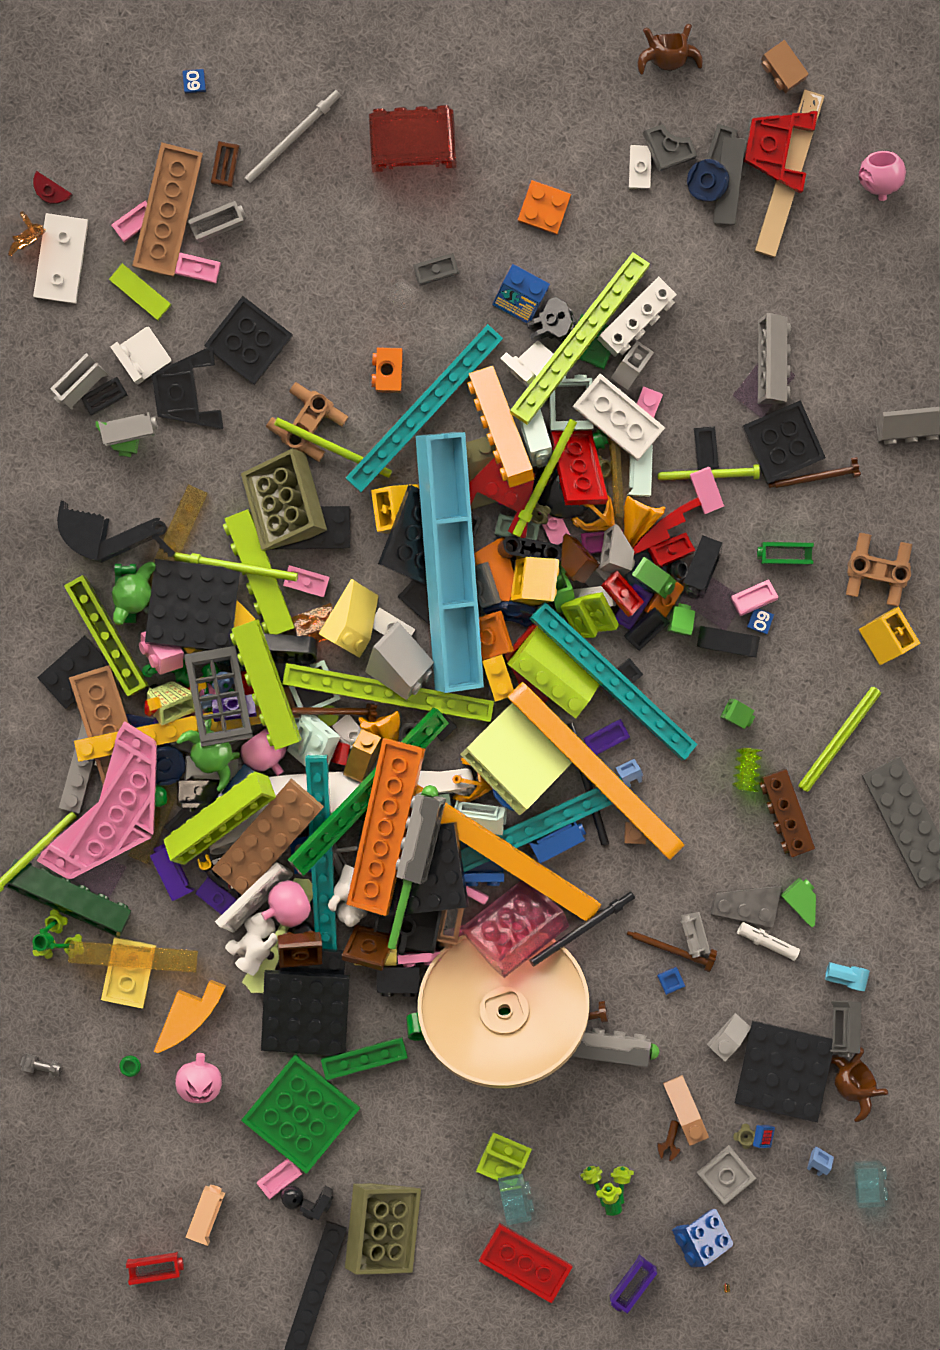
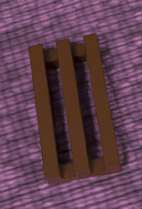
[211,141,240,188]

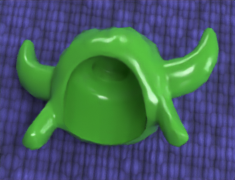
[112,562,156,625]
[177,719,240,791]

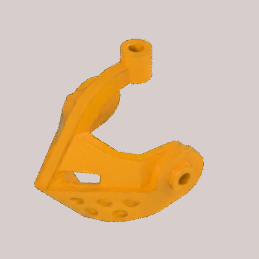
[571,493,615,532]
[452,757,492,802]

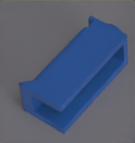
[529,822,586,864]

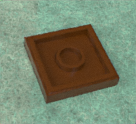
[342,924,391,971]

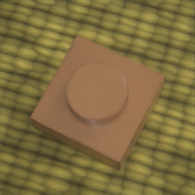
[624,822,646,844]

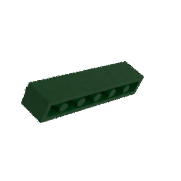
[4,858,131,938]

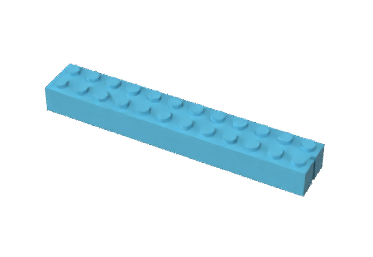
[416,432,484,693]

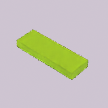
[109,263,171,321]

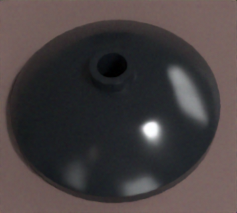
[533,466,589,519]

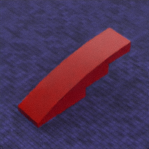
[633,497,702,555]

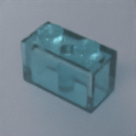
[854,1160,888,1208]
[498,1173,534,1226]

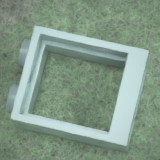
[549,375,594,432]
[519,409,552,467]

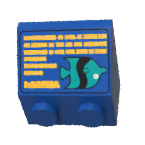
[492,264,550,323]

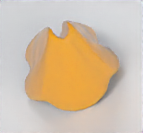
[624,496,666,548]
[358,711,400,744]

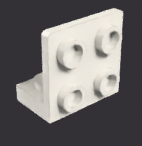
[111,327,172,385]
[501,341,553,388]

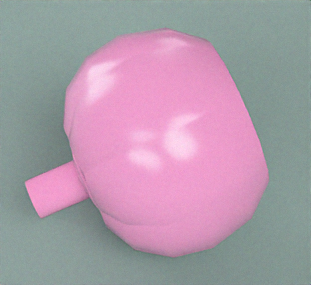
[859,151,906,201]
[241,728,287,776]
[261,880,311,927]
[175,1053,222,1103]

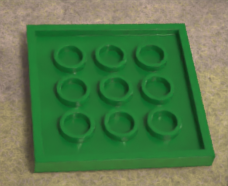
[241,1054,360,1174]

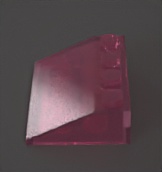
[460,880,569,978]

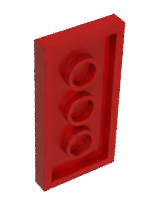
[550,430,608,505]
[478,1223,573,1303]

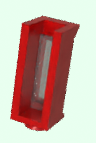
[126,1252,184,1285]

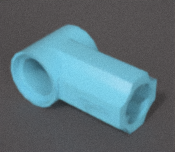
[825,962,870,991]

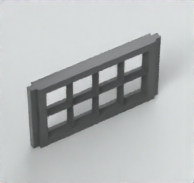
[184,646,253,747]

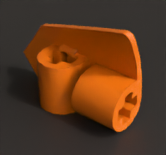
[474,537,514,601]

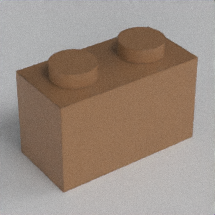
[761,40,809,94]

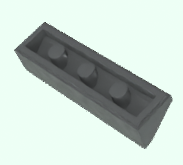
[713,137,745,225]

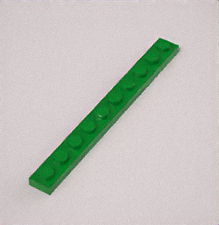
[288,707,449,876]

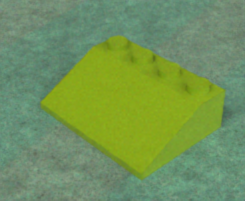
[507,626,600,719]

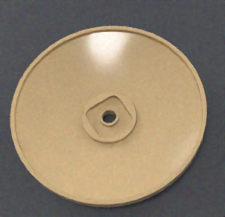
[418,924,589,1088]

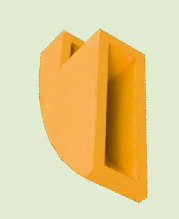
[154,980,226,1053]

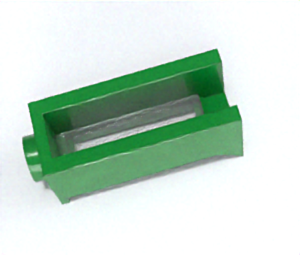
[757,542,814,565]

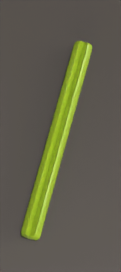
[799,687,881,792]

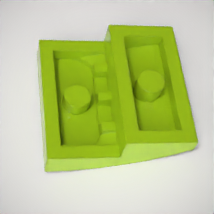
[561,592,619,638]
[476,1132,532,1188]

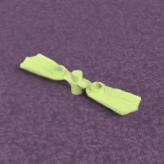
[242,878,313,993]

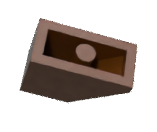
[561,533,600,583]

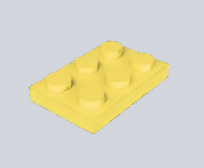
[101,937,157,1009]

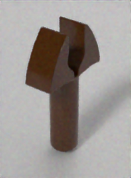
[657,1120,680,1161]

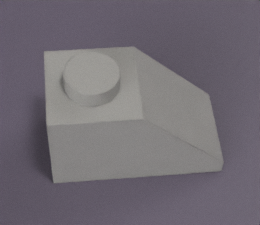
[611,341,654,390]
[599,525,635,576]
[707,1013,751,1062]

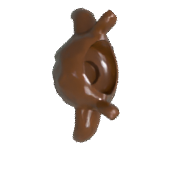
[638,24,703,75]
[830,1047,888,1122]

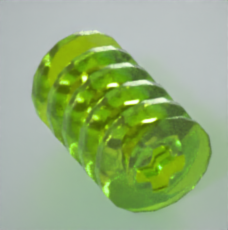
[732,747,763,792]

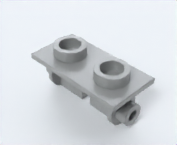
[680,912,710,958]

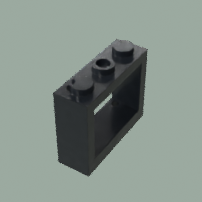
[683,535,723,599]

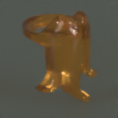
[8,211,46,256]

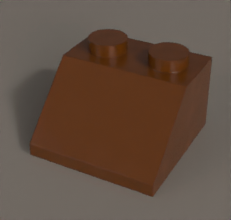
[278,931,322,968]

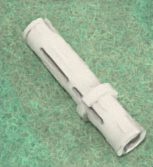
[737,922,800,961]

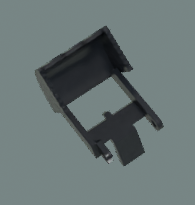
[57,500,176,563]

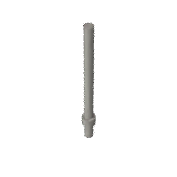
[244,90,341,183]

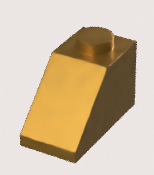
[343,729,381,783]

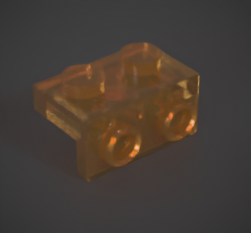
[291,603,333,642]

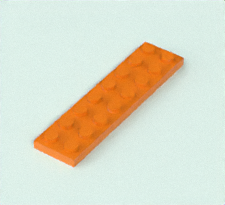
[346,738,425,916]

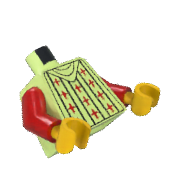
[144,677,207,725]

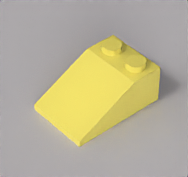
[319,579,378,658]

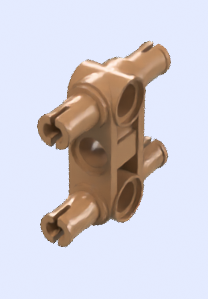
[266,382,349,462]
[846,533,913,607]

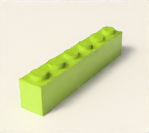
[223,509,295,635]
[64,575,149,696]
[230,619,302,750]
[163,772,276,865]

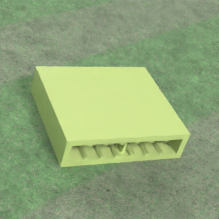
[460,703,572,815]

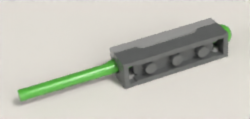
[388,785,446,949]
[571,1028,659,1067]

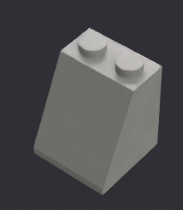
[365,622,434,700]

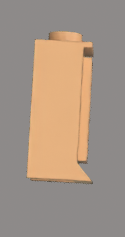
[186,1185,225,1246]

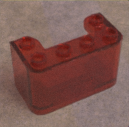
[369,105,456,172]

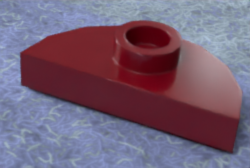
[33,171,73,204]

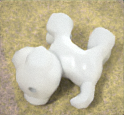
[328,864,368,927]
[225,912,278,976]

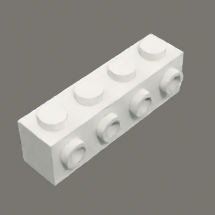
[597,277,677,357]

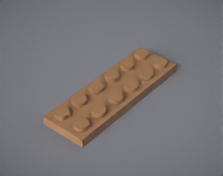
[132,142,203,277]
[69,665,129,785]
[212,778,324,895]

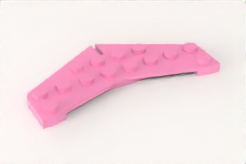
[37,721,157,879]

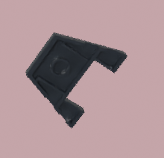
[152,346,224,429]

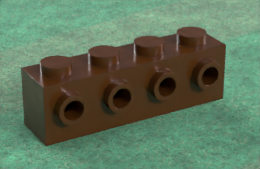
[759,769,815,858]

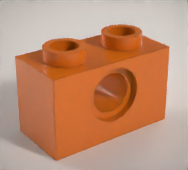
[372,348,403,393]

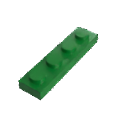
[321,1037,408,1080]

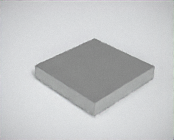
[697,1145,757,1205]

